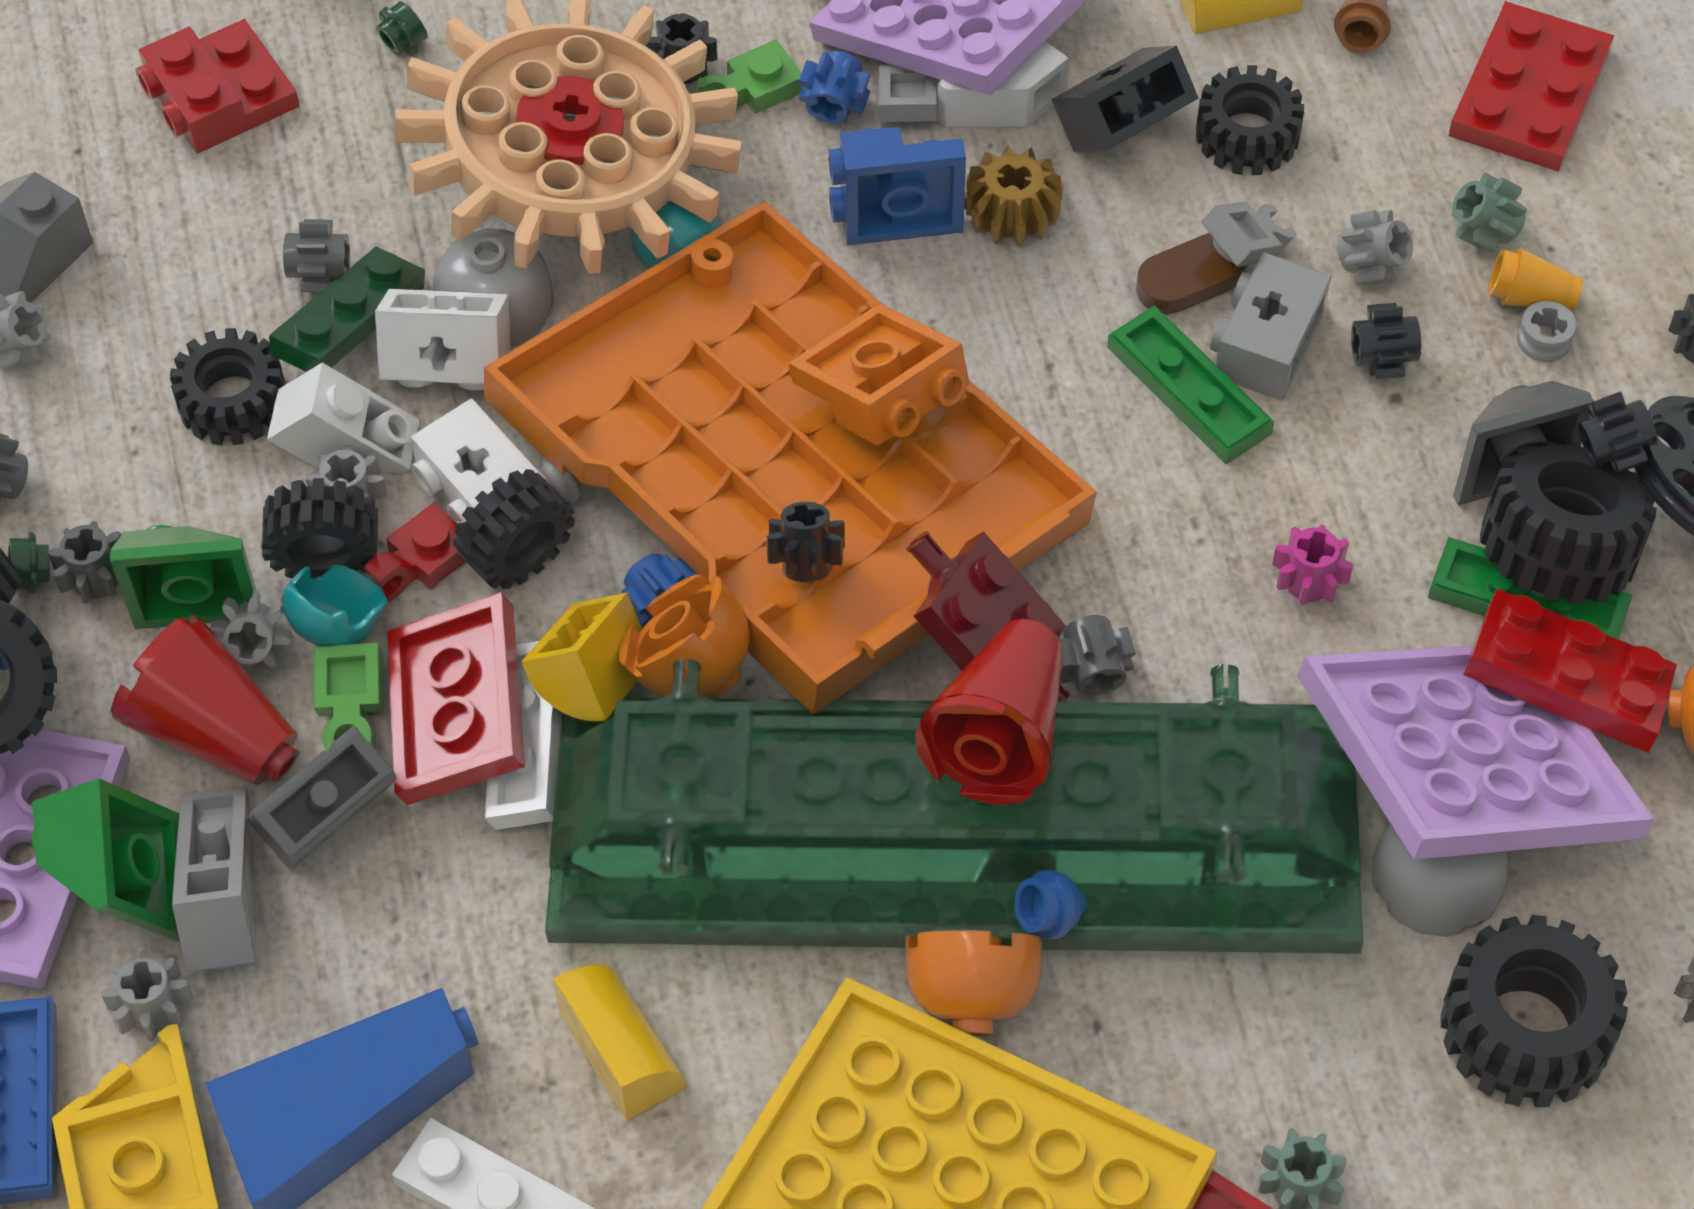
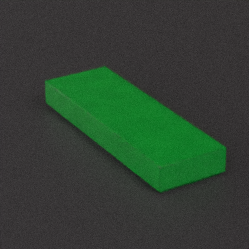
[1107,305,1274,465]
[1428,537,1633,639]

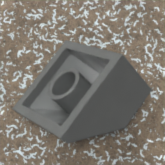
[0,172,93,302]
[1453,381,1594,506]

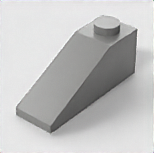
[172,786,257,972]

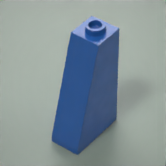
[205,988,479,1209]

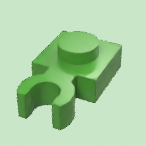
[696,39,802,123]
[314,642,383,751]

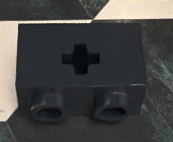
[1051,45,1199,152]

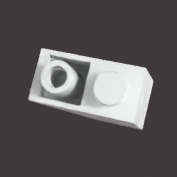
[937,41,1069,128]
[267,362,419,474]

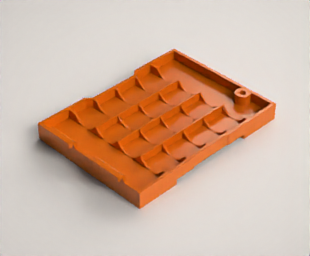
[484,201,1097,715]

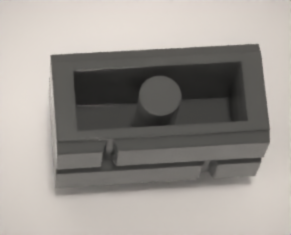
[247,726,397,871]

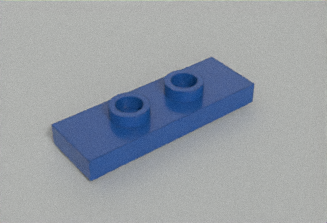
[0,996,57,1204]

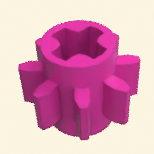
[1272,525,1354,605]

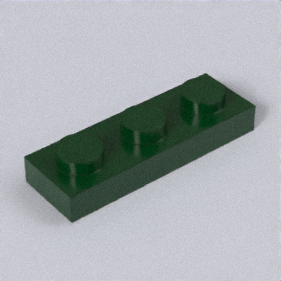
[269,246,425,372]

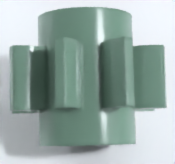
[1452,173,1527,252]
[1257,1128,1347,1209]

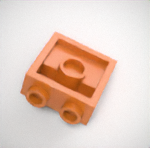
[788,303,970,446]

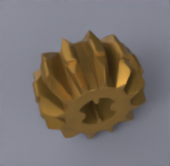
[964,144,1064,247]

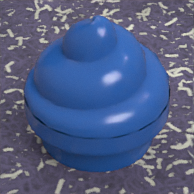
[1015,870,1087,939]

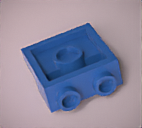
[828,127,966,245]

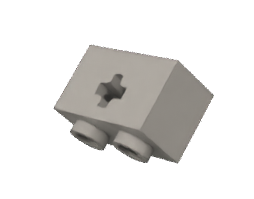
[1210,252,1331,401]

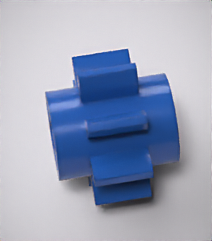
[798,51,871,123]
[622,553,697,629]

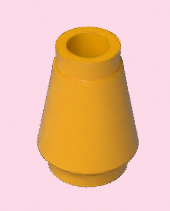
[1488,247,1583,312]

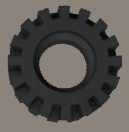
[1196,65,1304,176]
[170,328,286,446]
[453,469,575,589]
[261,478,378,579]

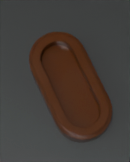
[1136,233,1248,314]

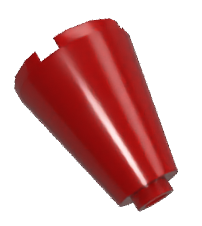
[110,615,299,785]
[915,619,1063,805]

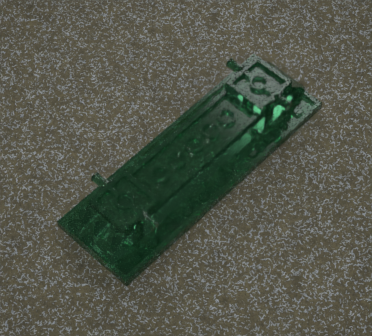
[545,659,1364,954]

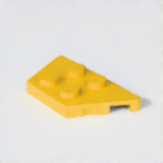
[52,1023,221,1209]

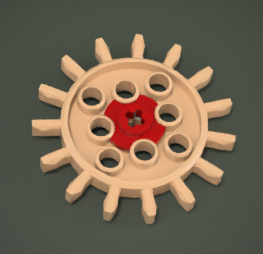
[395,0,742,274]

